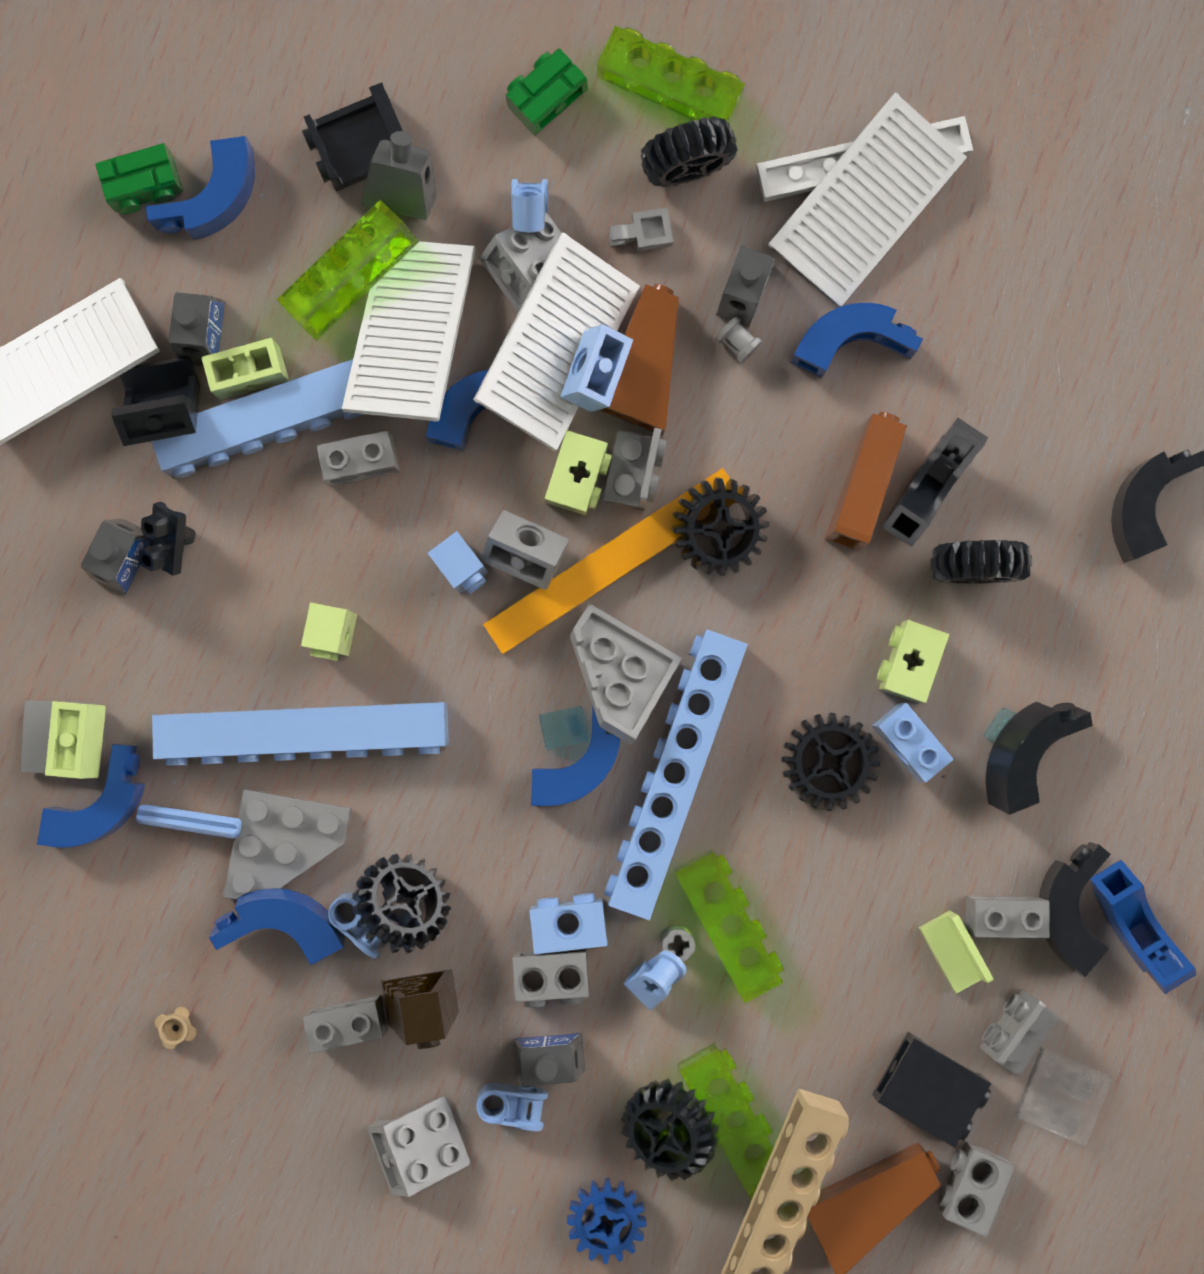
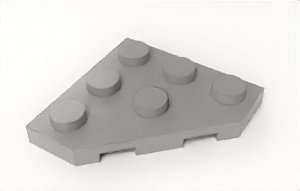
[570,603,682,746]
[223,789,352,899]

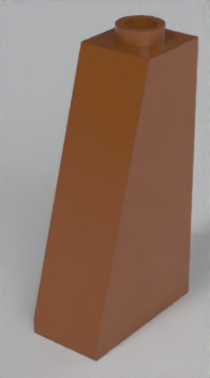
[598,284,679,436]
[825,412,907,551]
[807,1143,941,1274]

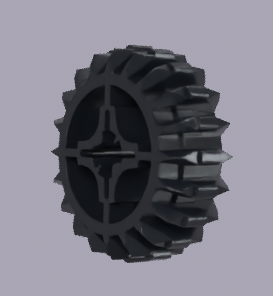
[641,117,738,187]
[671,477,769,576]
[931,540,1032,584]
[781,713,880,811]
[352,853,452,954]
[621,1078,720,1181]

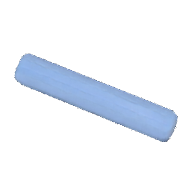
[136,804,242,838]

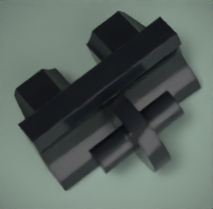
[138,502,196,576]

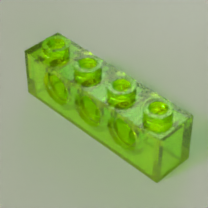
[597,25,745,124]
[276,200,419,341]
[674,849,784,1004]
[677,1042,774,1200]

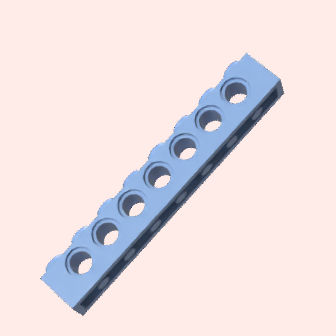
[604,629,748,921]

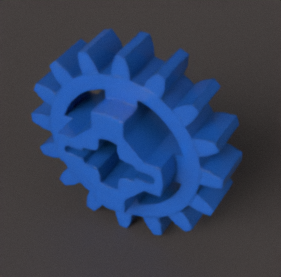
[567,1178,647,1264]

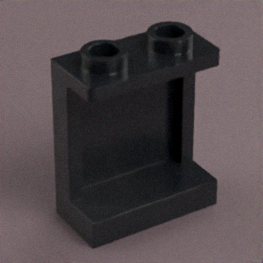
[302,82,403,192]
[112,356,200,447]
[872,1032,992,1148]

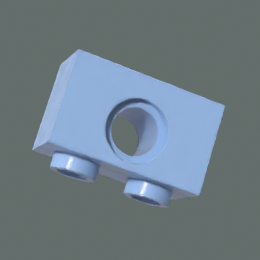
[560,324,633,412]
[427,531,489,594]
[872,703,954,783]
[529,893,607,954]

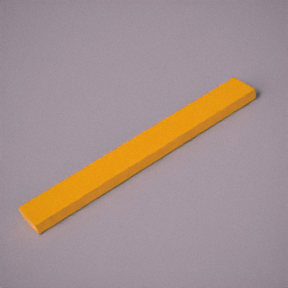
[483,468,737,655]

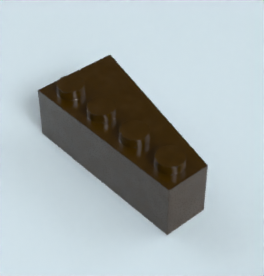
[381,969,459,1049]

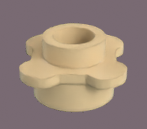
[155,1007,197,1049]

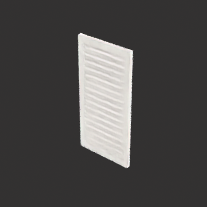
[768,92,967,307]
[473,232,640,451]
[342,239,475,422]
[0,278,160,445]

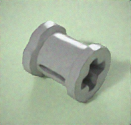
[715,316,762,364]
[661,925,695,962]

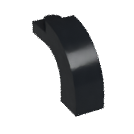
[882,417,988,547]
[1111,449,1204,563]
[985,702,1093,815]
[1039,842,1111,977]

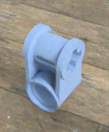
[511,179,548,233]
[328,893,395,959]
[623,951,687,1010]
[477,1082,549,1131]

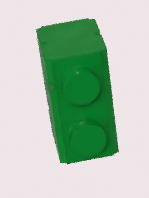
[505,48,588,136]
[95,143,183,214]

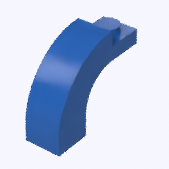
[146,136,255,240]
[790,303,923,378]
[426,369,489,451]
[531,705,620,806]
[37,744,145,848]
[1090,860,1196,994]
[209,888,345,965]

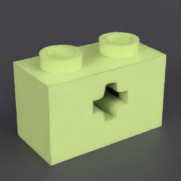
[201,337,289,400]
[545,430,612,516]
[301,602,357,661]
[877,620,950,704]

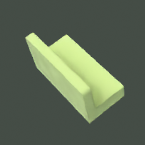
[45,701,106,779]
[919,910,994,994]

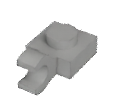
[608,208,674,252]

